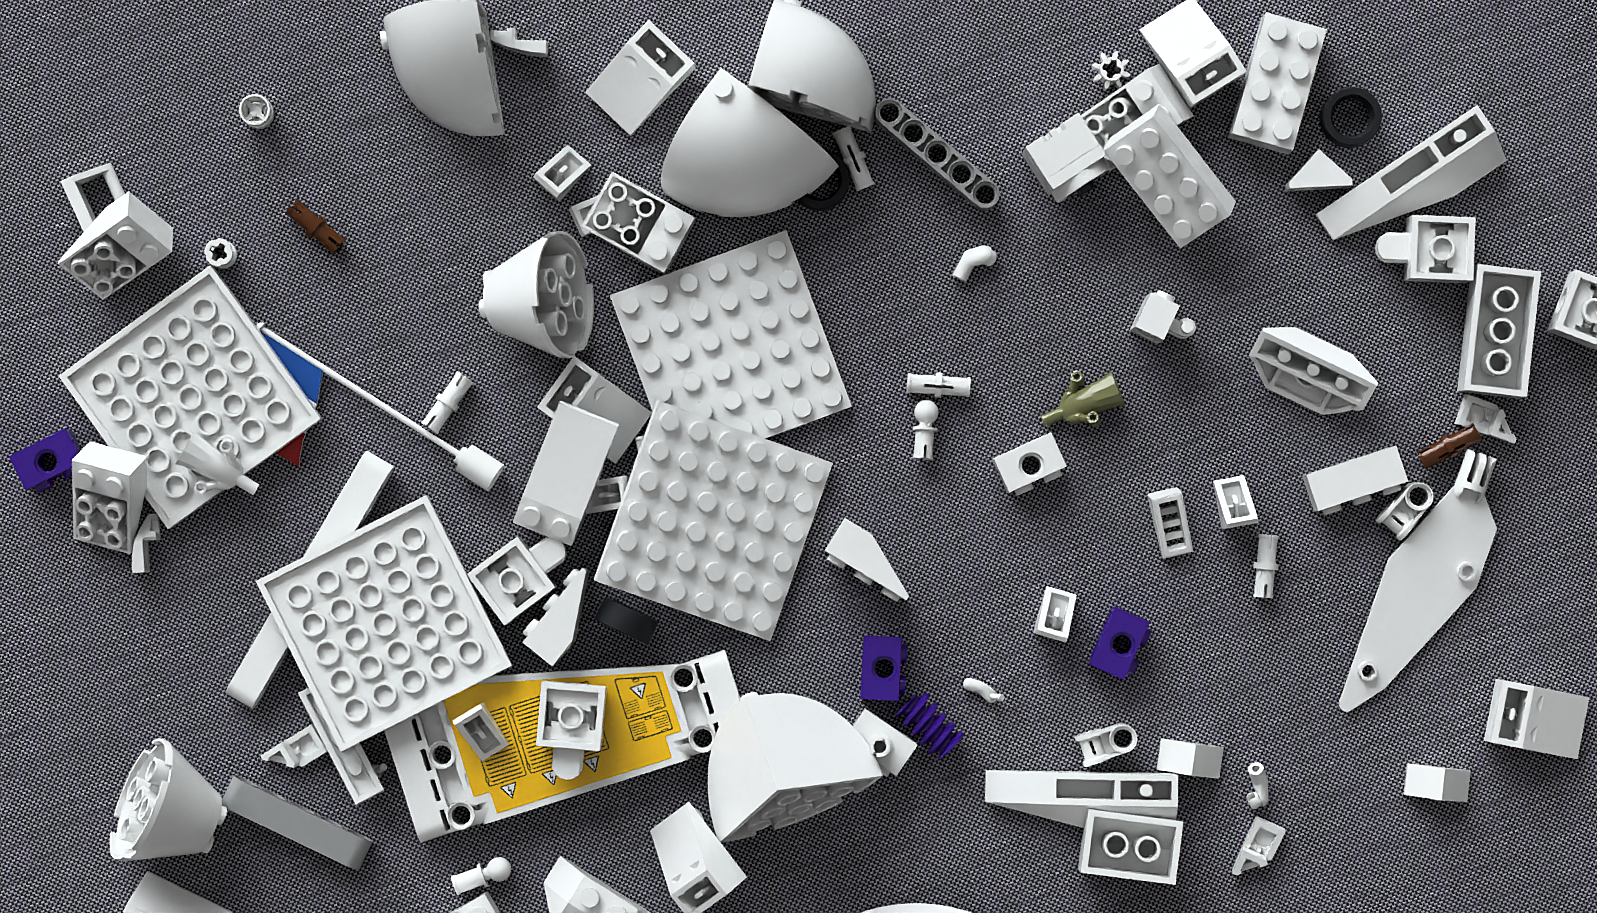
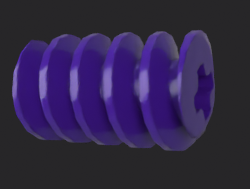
[894,693,964,762]

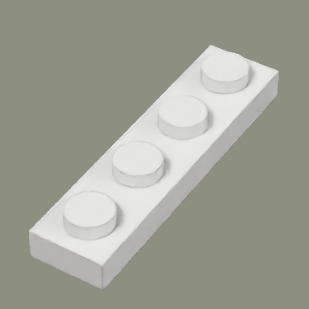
[298,687,384,806]

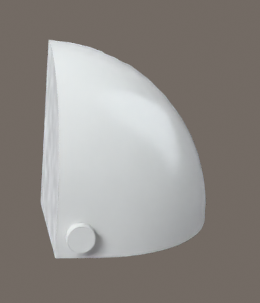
[380,0,505,136]
[749,0,876,133]
[661,68,839,217]
[708,692,883,843]

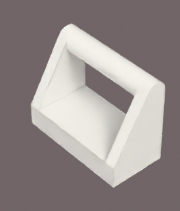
[60,163,125,232]

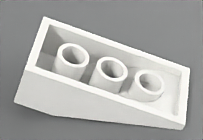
[513,401,619,546]

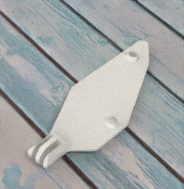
[1339,449,1497,712]

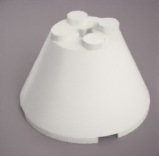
[479,231,594,358]
[109,738,227,862]

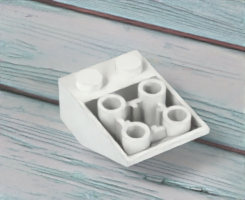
[1139,0,1247,109]
[585,20,695,136]
[1081,64,1194,172]
[581,172,696,275]
[58,192,173,300]
[537,357,652,464]
[72,442,147,554]
[824,518,909,602]
[522,568,590,666]
[1484,679,1589,759]
[650,802,747,913]

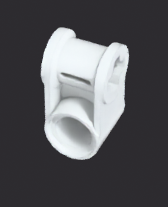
[1375,482,1434,541]
[1074,723,1137,767]

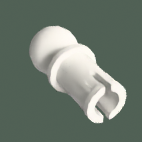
[913,400,939,460]
[451,857,511,895]

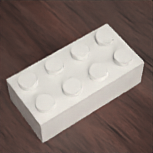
[1228,12,1327,155]
[1104,104,1236,248]
[1457,264,1541,399]

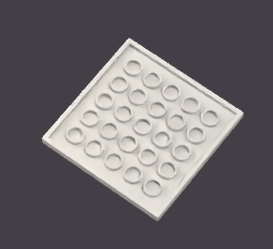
[610,230,852,439]
[59,265,323,529]
[594,400,833,641]
[256,495,512,752]

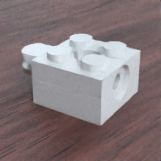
[1375,215,1476,283]
[1547,270,1597,350]
[467,536,567,625]
[536,680,607,780]

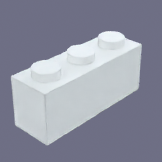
[1302,446,1408,515]

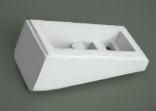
[1148,487,1194,559]

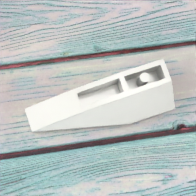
[1315,105,1507,240]
[985,770,1178,828]

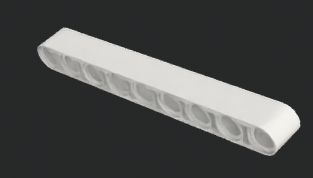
[225,451,394,709]

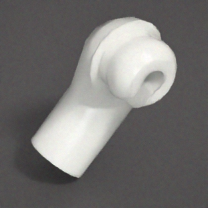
[953,245,997,282]
[1246,762,1269,809]

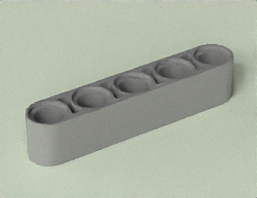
[875,98,1000,211]
[222,775,373,870]

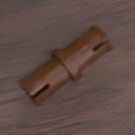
[285,199,346,255]
[1417,423,1483,470]

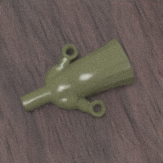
[1041,370,1126,427]

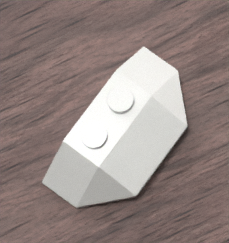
[1249,327,1378,415]
[543,856,651,913]

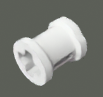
[204,238,237,269]

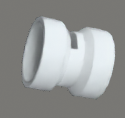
[239,94,275,129]

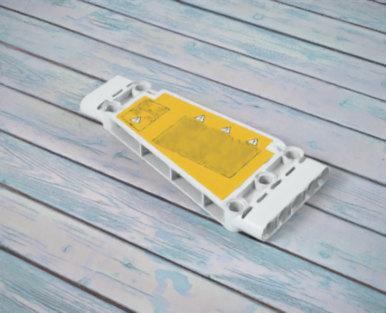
[384,650,740,842]

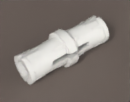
[832,126,875,191]
[421,371,474,434]
[906,373,971,398]
[1253,534,1279,598]

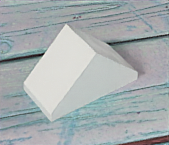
[533,145,591,202]
[1285,149,1353,192]
[586,475,629,514]
[1213,475,1258,529]
[1033,586,1077,643]
[453,702,509,761]
[1156,738,1224,779]
[1404,763,1471,802]

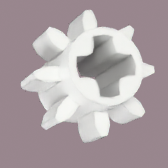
[1091,51,1130,91]

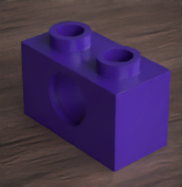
[9,428,82,493]
[1087,606,1152,680]
[860,635,908,701]

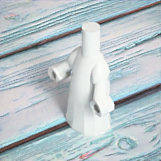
[175,432,259,495]

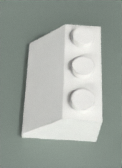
[1078,809,1183,885]
[123,871,233,913]

